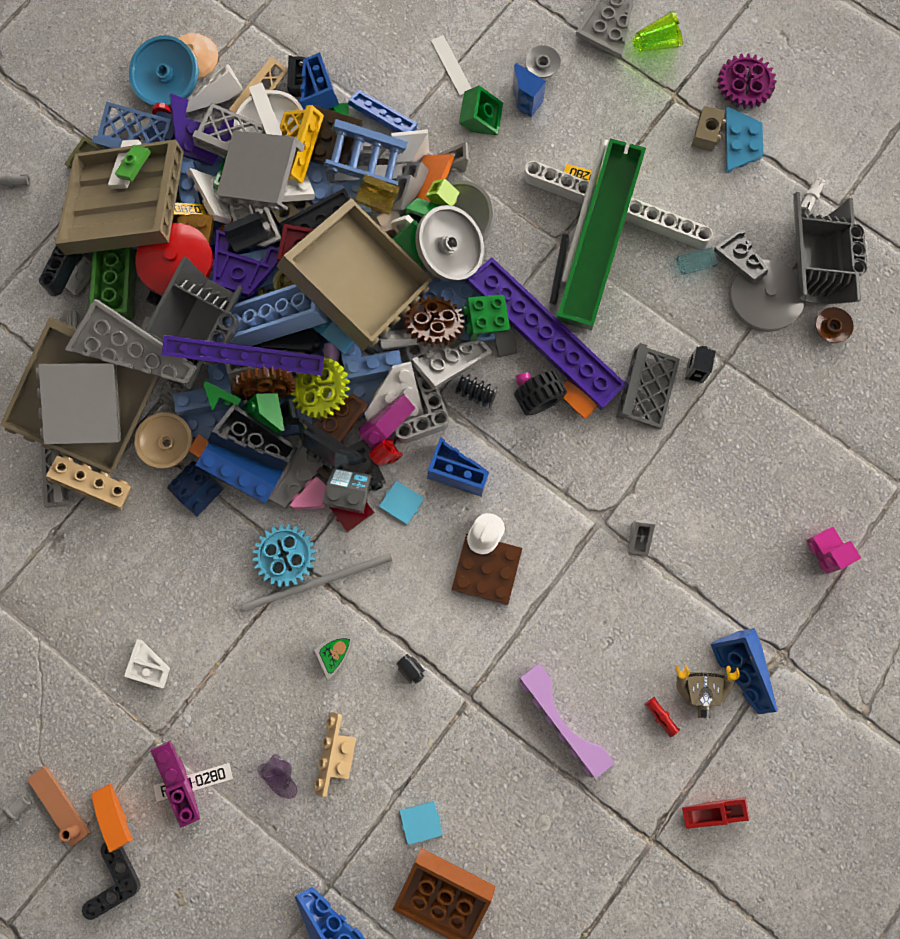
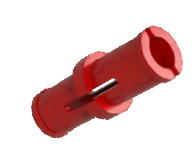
[644,697,680,738]

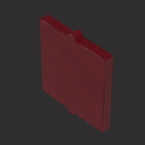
[329,499,375,533]

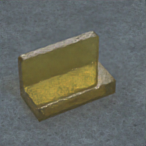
[355,174,400,215]

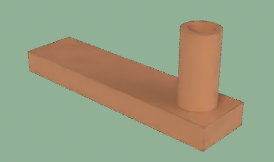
[27,766,91,847]

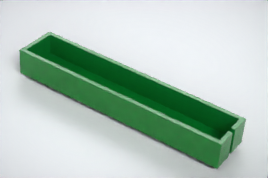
[557,138,646,330]

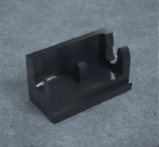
[287,55,306,97]

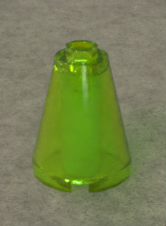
[632,11,683,52]

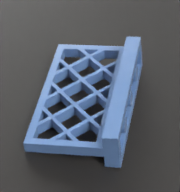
[92,101,172,149]

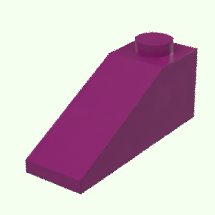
[359,393,416,450]

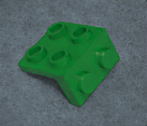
[462,295,510,341]

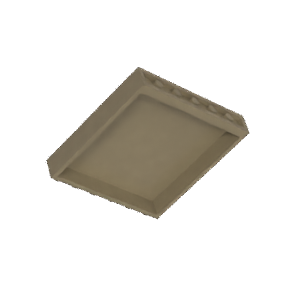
[276,198,433,351]
[0,317,160,474]

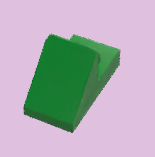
[204,381,241,412]

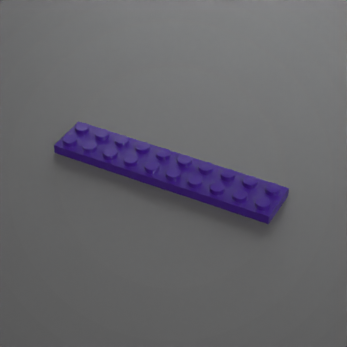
[466,257,627,410]

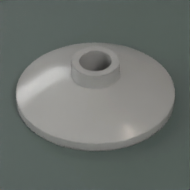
[525,45,561,78]

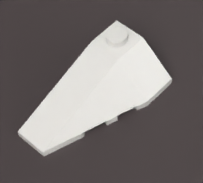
[186,64,243,112]

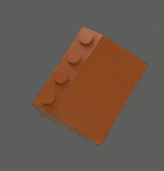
[392,848,496,939]

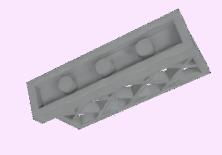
[192,103,266,158]

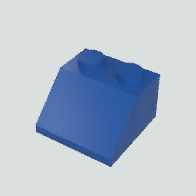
[512,63,546,117]

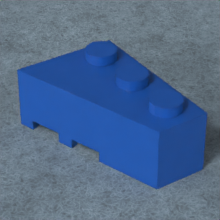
[299,52,339,110]
[427,437,489,497]

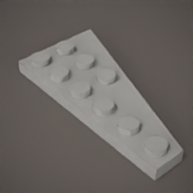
[575,0,633,59]
[65,300,197,384]

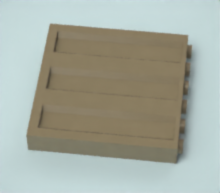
[55,139,184,255]

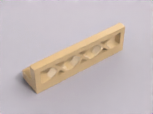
[229,56,288,113]

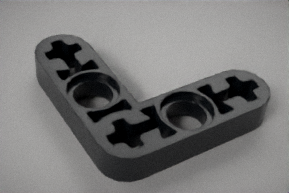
[82,842,141,920]

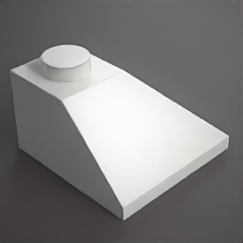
[391,129,429,172]

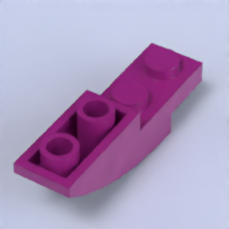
[150,740,200,828]

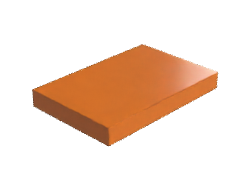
[411,154,454,203]

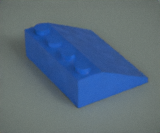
[195,442,283,504]

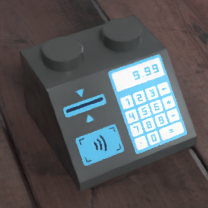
[323,468,372,514]

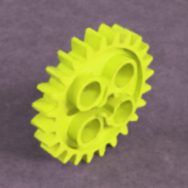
[291,358,350,419]

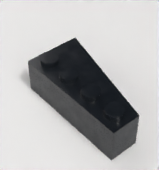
[207,404,299,471]

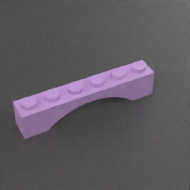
[519,663,615,779]

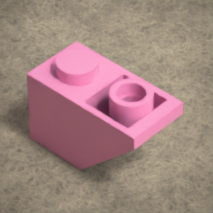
[290,477,326,511]

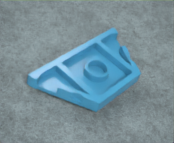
[725,107,763,173]

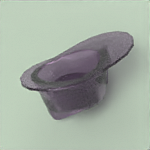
[257,754,298,799]

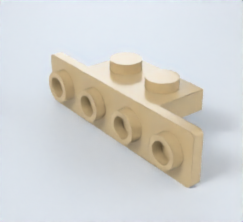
[314,712,356,798]

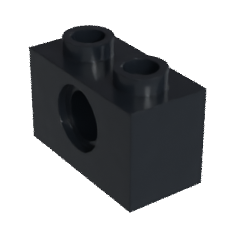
[685,346,716,383]

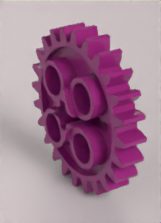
[717,53,777,109]

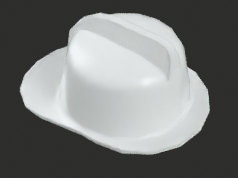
[467,514,505,554]

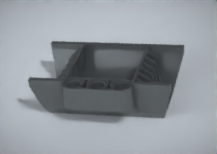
[793,192,868,304]
[144,256,243,389]

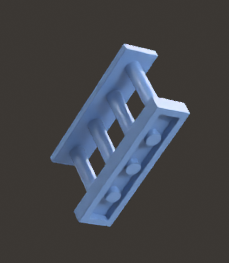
[323,119,408,190]

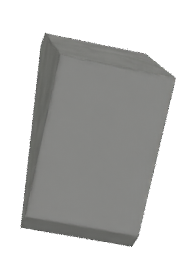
[629,520,655,556]

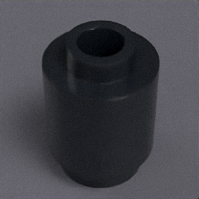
[396,654,425,684]

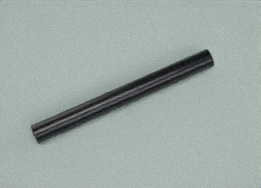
[549,234,569,305]

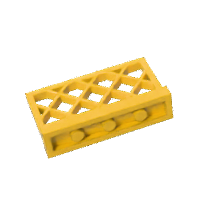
[280,105,324,183]

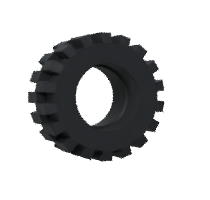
[514,371,567,416]

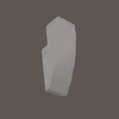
[387,162,429,211]

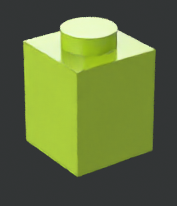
[426,178,459,206]

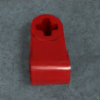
[369,439,403,465]

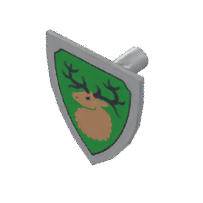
[313,634,353,680]

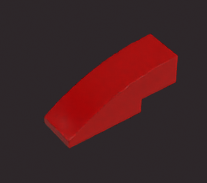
[682,797,750,829]

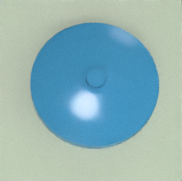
[129,35,199,108]

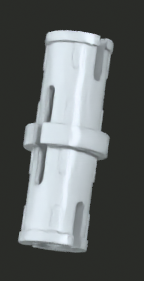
[801,177,825,214]

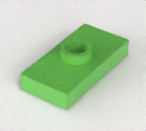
[114,145,151,181]

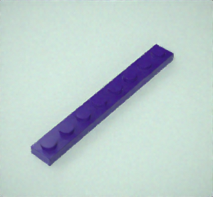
[162,335,324,376]

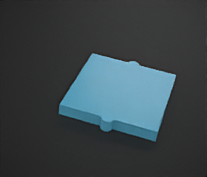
[379,480,424,525]
[400,801,443,845]

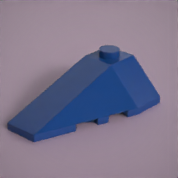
[710,628,777,714]
[295,887,365,939]

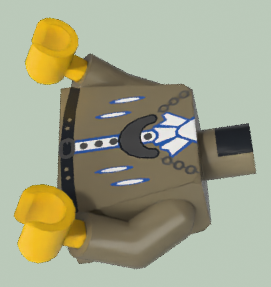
[675,665,740,718]

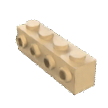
[46,455,131,511]

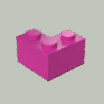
[807,526,861,574]

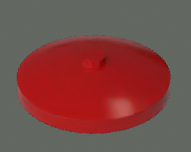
[135,223,213,296]

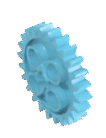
[252,524,317,588]

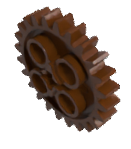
[403,295,465,348]
[231,366,296,401]

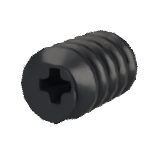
[455,374,498,408]

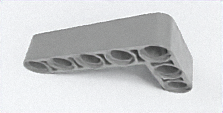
[395,343,449,443]

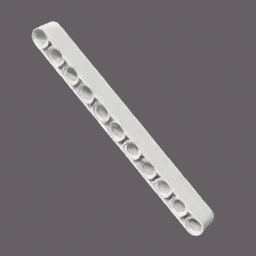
[524,161,713,249]

